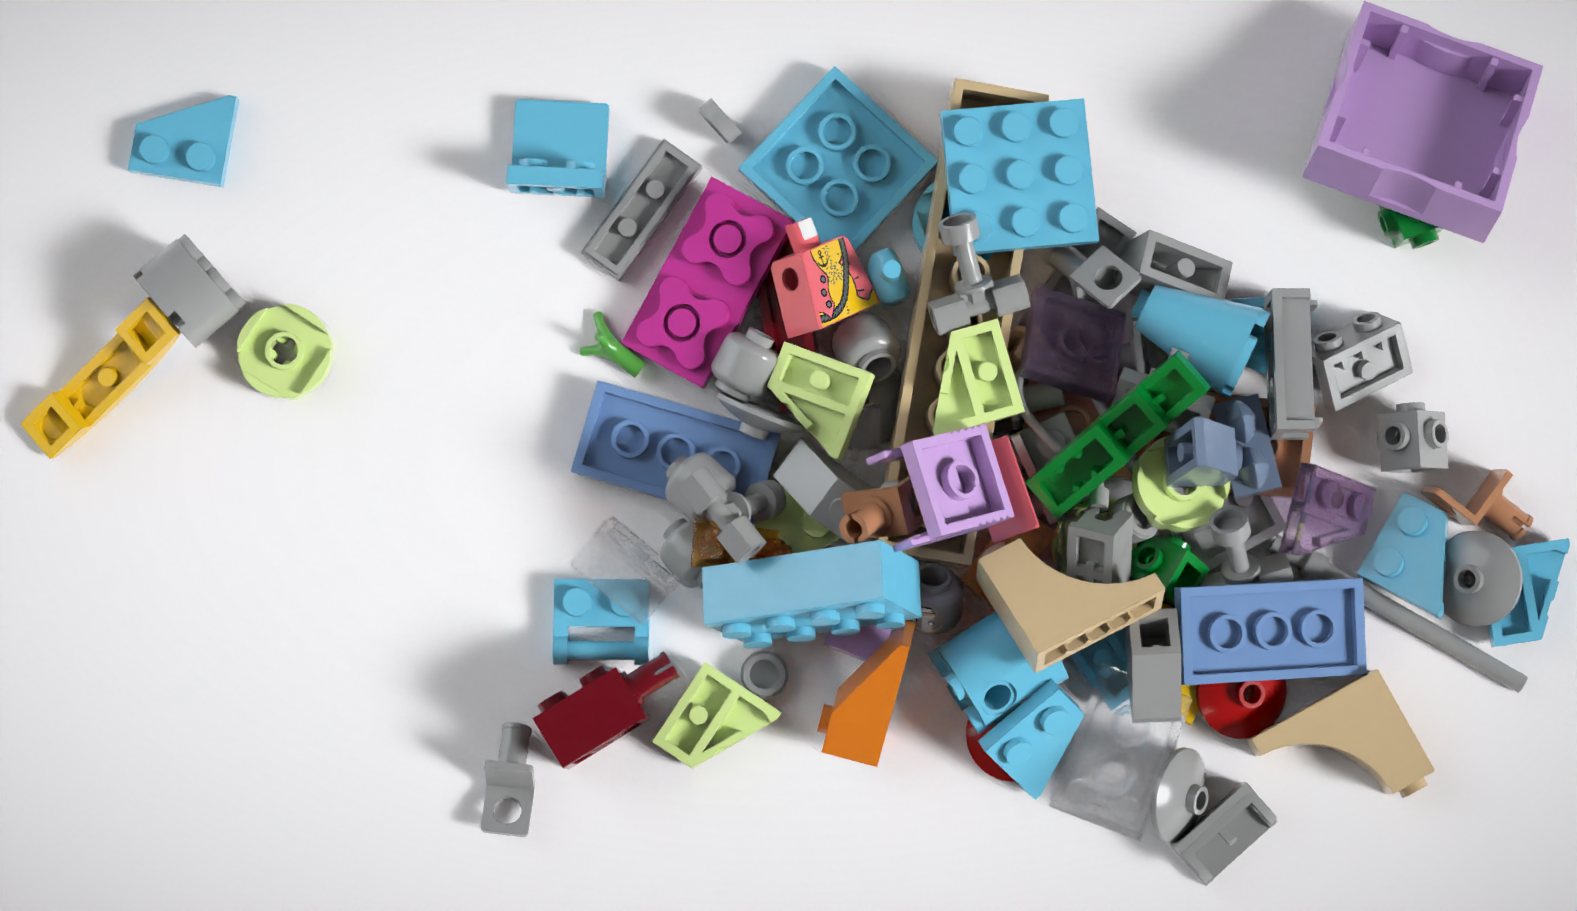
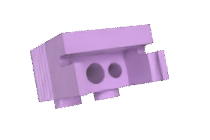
[866,423,1015,552]

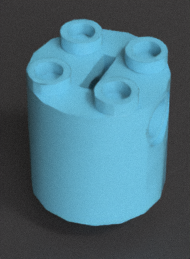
[927,611,1069,734]

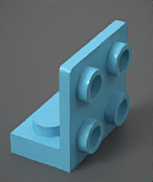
[506,99,610,198]

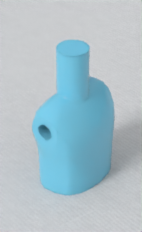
[868,248,910,307]

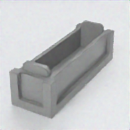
[1264,288,1323,440]

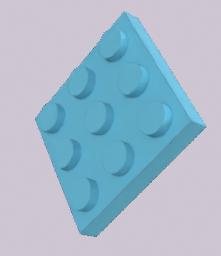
[738,66,938,252]
[939,98,1099,256]

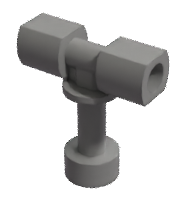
[927,213,1031,336]
[677,467,786,564]
[1201,506,1295,586]

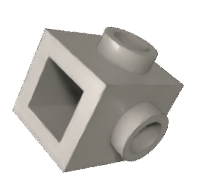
[1377,402,1449,474]

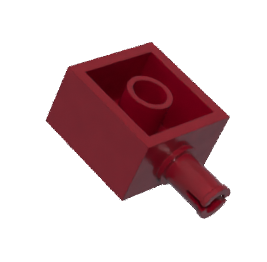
[532,651,680,770]

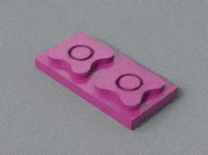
[621,176,795,389]

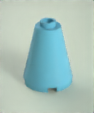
[1130,285,1271,398]

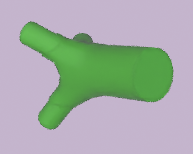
[579,311,646,378]

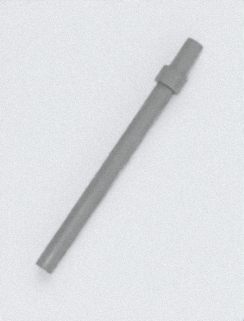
[1268,534,1528,693]

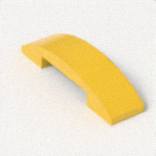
[20,297,181,459]

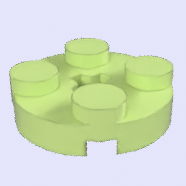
[237,304,334,400]
[1132,435,1230,532]

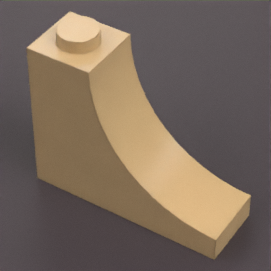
[976,538,1165,673]
[1246,669,1435,798]

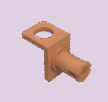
[1420,469,1533,541]
[839,476,924,544]

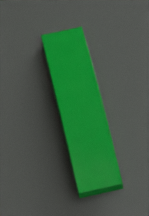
[1025,350,1211,519]

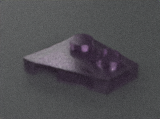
[1278,463,1376,556]

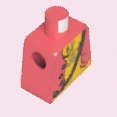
[771,217,880,339]

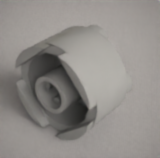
[133,234,246,348]

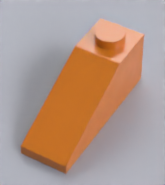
[817,620,915,767]

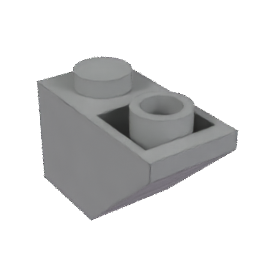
[1123,608,1181,723]

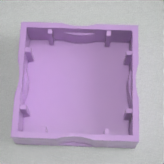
[1302,1,1543,243]

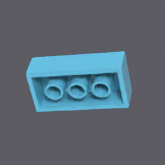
[702,540,922,648]

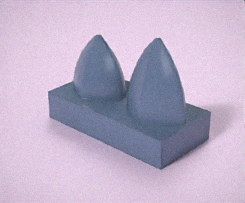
[1212,393,1282,500]

